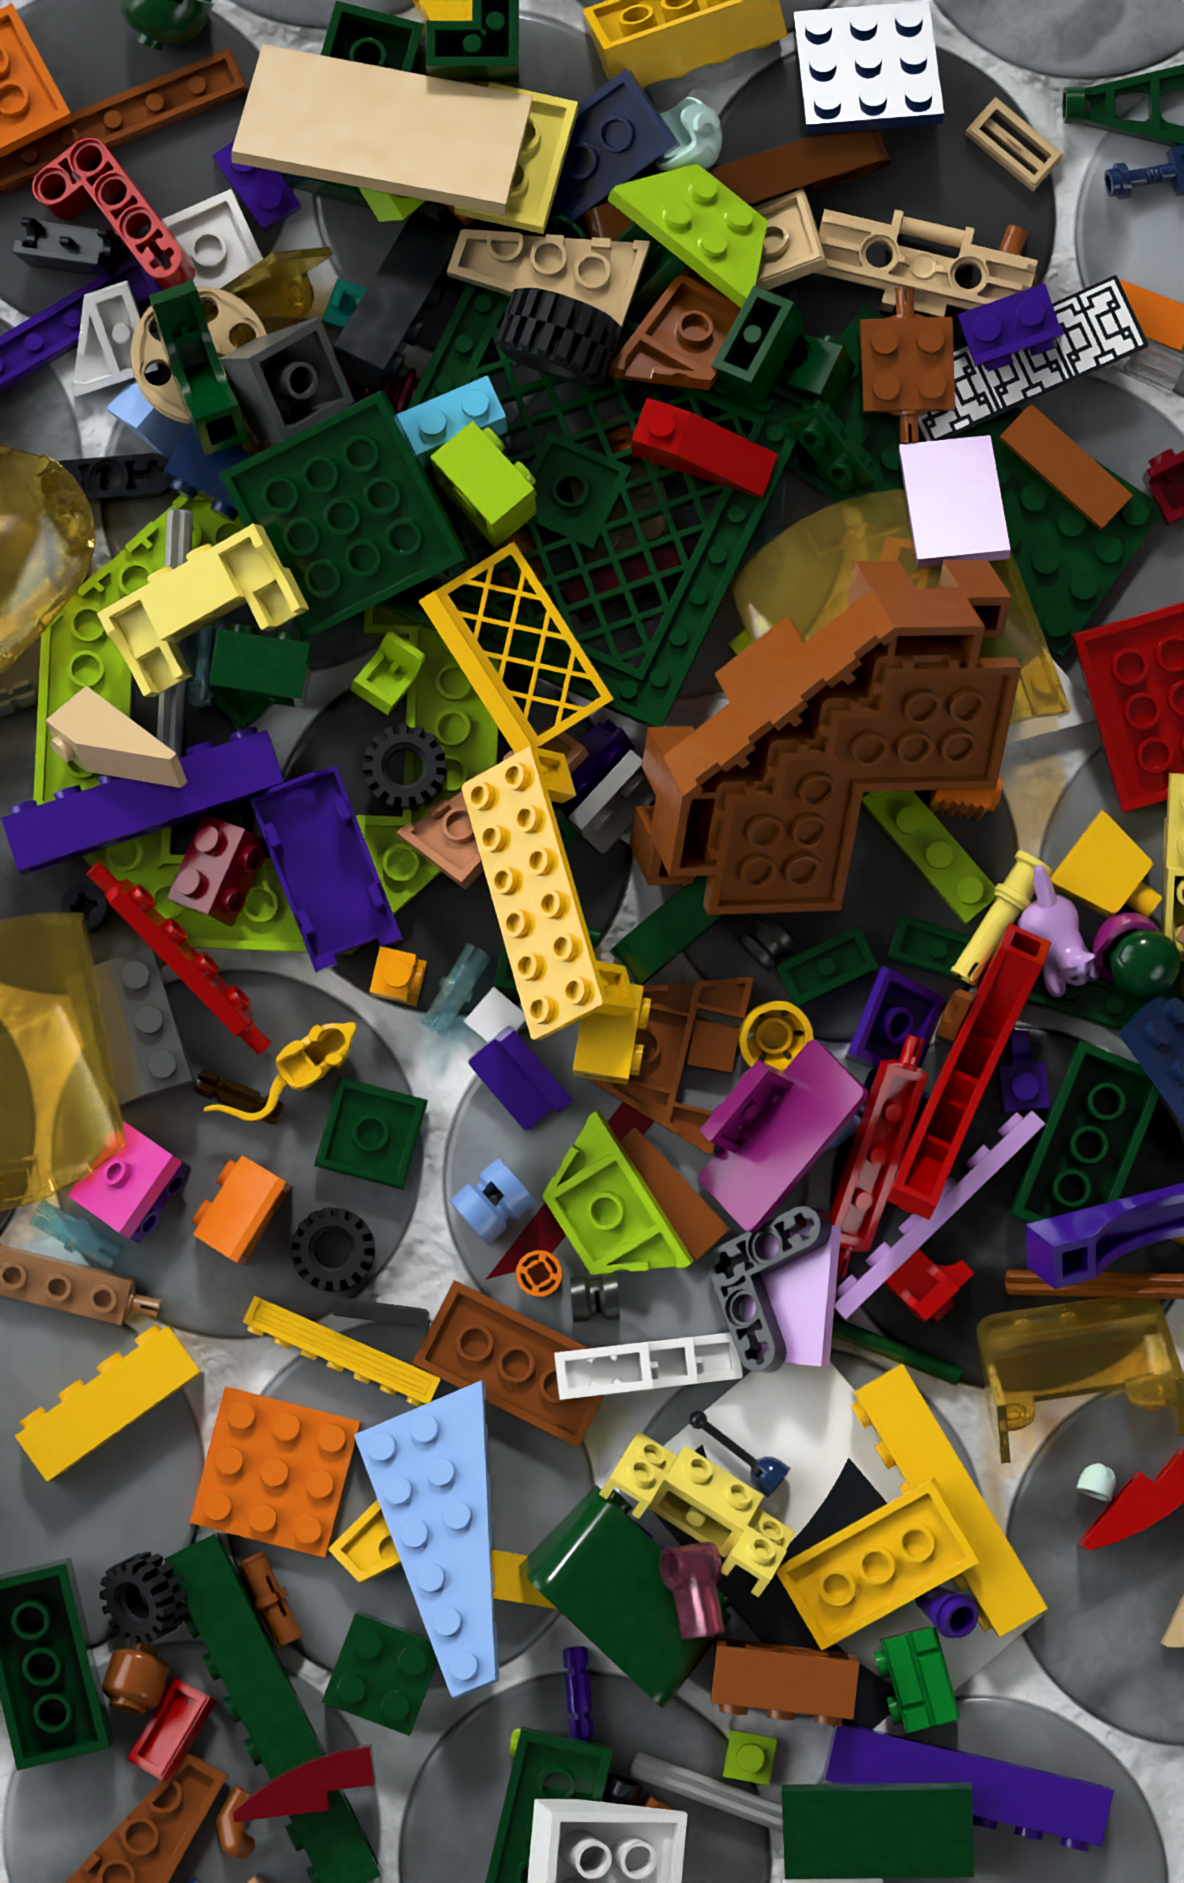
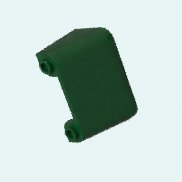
[518,1485,732,1709]

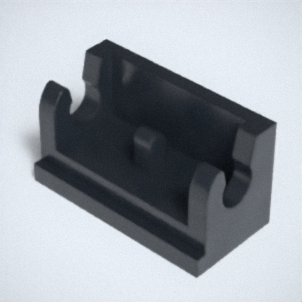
[12,217,122,278]

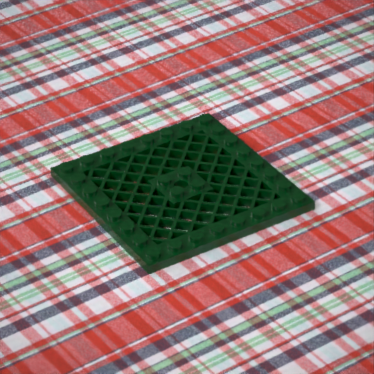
[376,283,812,727]

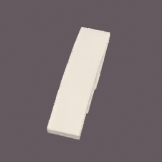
[554,1333,743,1400]

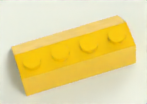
[582,0,788,90]

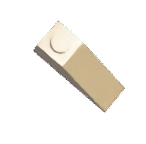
[45,686,187,788]

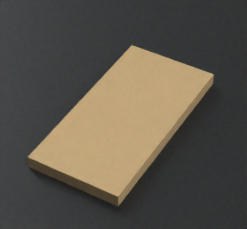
[232,44,533,215]

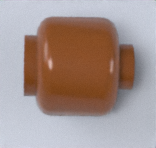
[102,1642,170,1715]

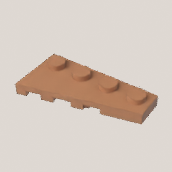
[396,722,589,890]

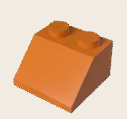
[191,1155,292,1265]

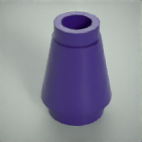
[915,1586,978,1638]

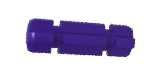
[563,1646,595,1740]

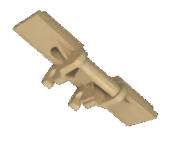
[814,209,1038,317]

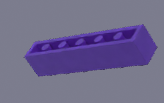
[1,727,285,876]
[822,1722,1114,1852]

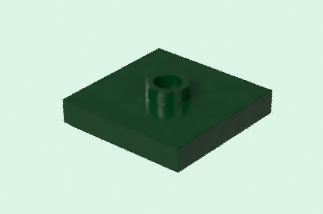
[314,1076,428,1190]

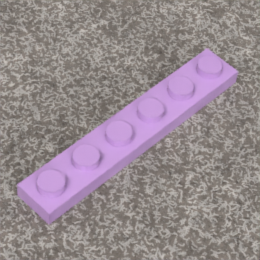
[834,1111,1045,1320]

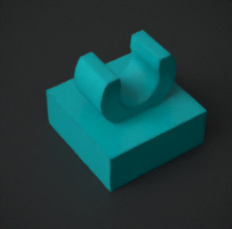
[322,278,368,331]

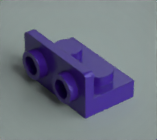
[957,283,1064,372]

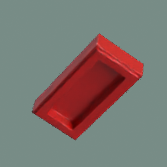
[126,1677,217,1784]

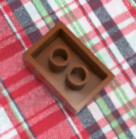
[710,1637,860,1726]

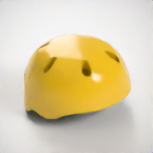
[738,1001,813,1072]

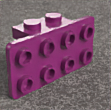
[699,1040,868,1233]

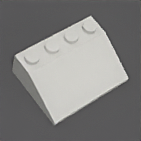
[527,1799,687,1883]

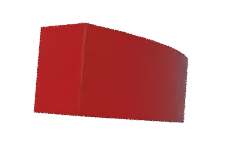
[1077,1448,1184,1551]

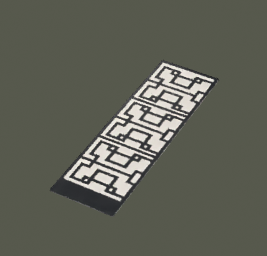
[890,275,1149,443]

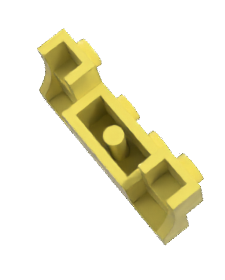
[97,524,309,697]
[599,1431,796,1597]

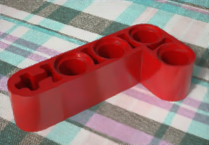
[32,137,195,290]

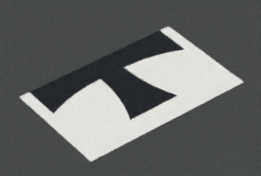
[652,1362,1044,1737]

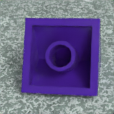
[845,966,945,1070]

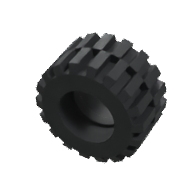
[495,287,623,385]

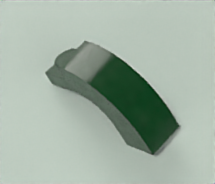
[148,280,249,456]

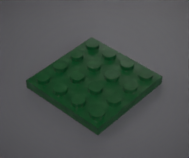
[219,389,469,641]

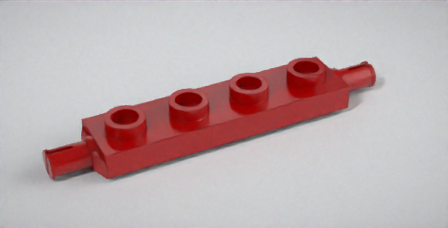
[86,861,271,1056]
[829,1034,929,1277]

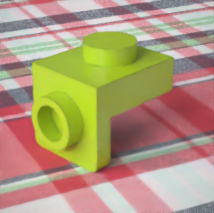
[350,631,427,715]

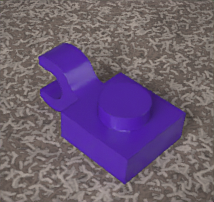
[997,1030,1050,1112]

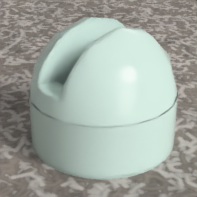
[1076,1463,1116,1502]

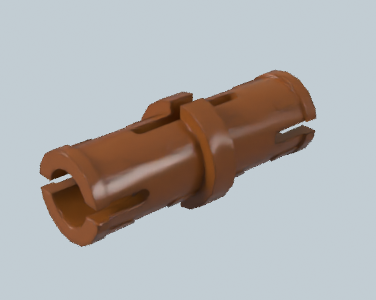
[236,1550,304,1648]

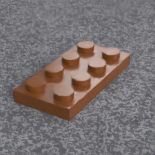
[412,1280,606,1448]

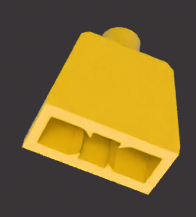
[1050,810,1163,918]

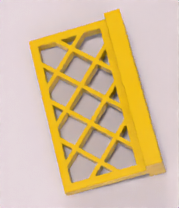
[419,541,614,754]

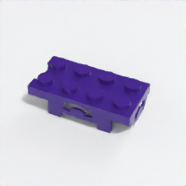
[250,766,403,973]

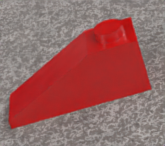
[631,398,778,499]

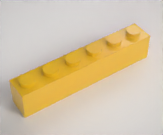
[850,1364,1048,1637]

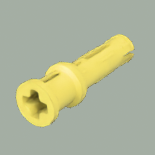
[950,850,1053,986]

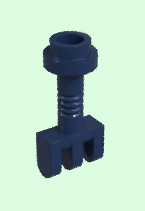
[1104,145,1184,200]

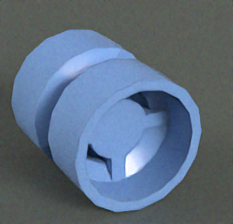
[449,1158,537,1245]

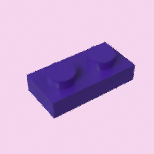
[212,140,302,233]

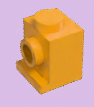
[369,946,427,1007]

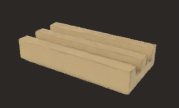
[965,97,1064,192]

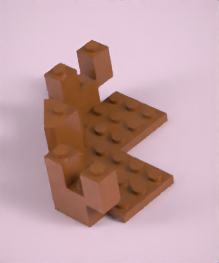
[629,560,1021,915]

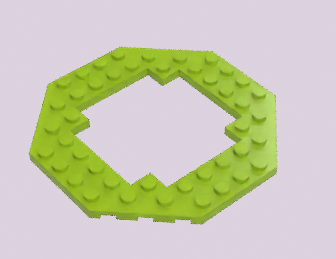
[33,495,501,955]

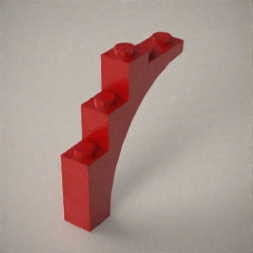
[886,923,1052,1220]

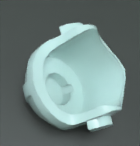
[655,97,723,172]

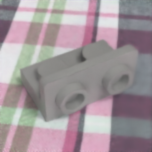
[568,750,656,854]

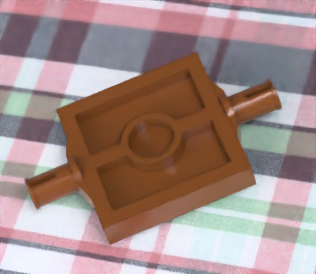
[859,286,956,444]

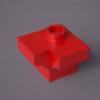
[884,1249,975,1322]

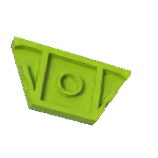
[607,163,768,308]
[542,1109,694,1275]

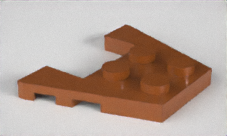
[587,977,754,1155]

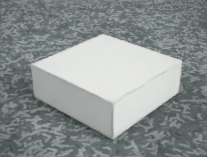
[464,987,526,1043]

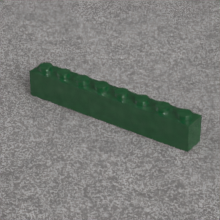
[164,1532,383,1883]

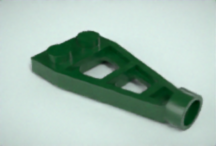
[1062,64,1184,147]

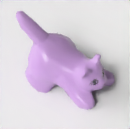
[1013,865,1100,998]

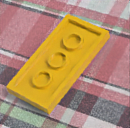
[776,1477,983,1651]

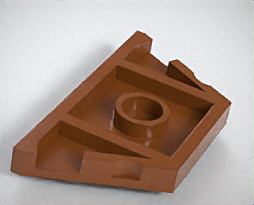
[608,266,741,390]

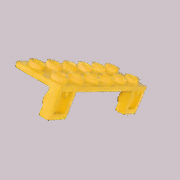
[462,746,637,1040]

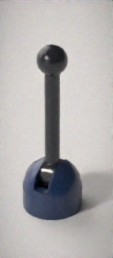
[689,1411,791,1498]

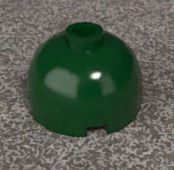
[120,0,214,51]

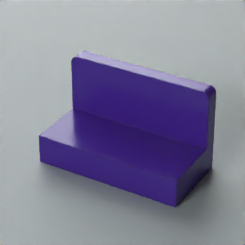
[468,1026,573,1130]

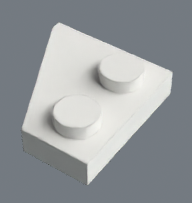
[72,280,158,397]

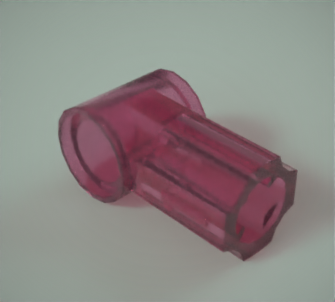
[659,1542,725,1640]

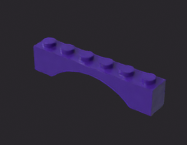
[1026,1183,1184,1289]

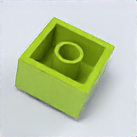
[430,421,537,549]

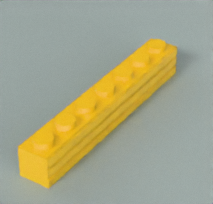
[243,1296,441,1407]

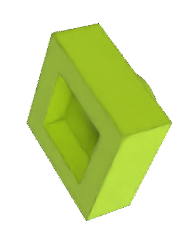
[722,1729,777,1785]

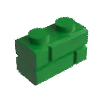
[874,1625,961,1733]

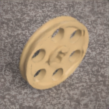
[131,286,267,425]

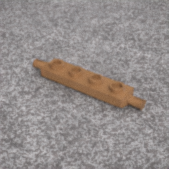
[0,1244,162,1325]

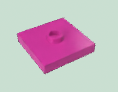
[68,1119,182,1239]

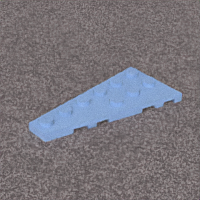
[354,1380,499,1699]

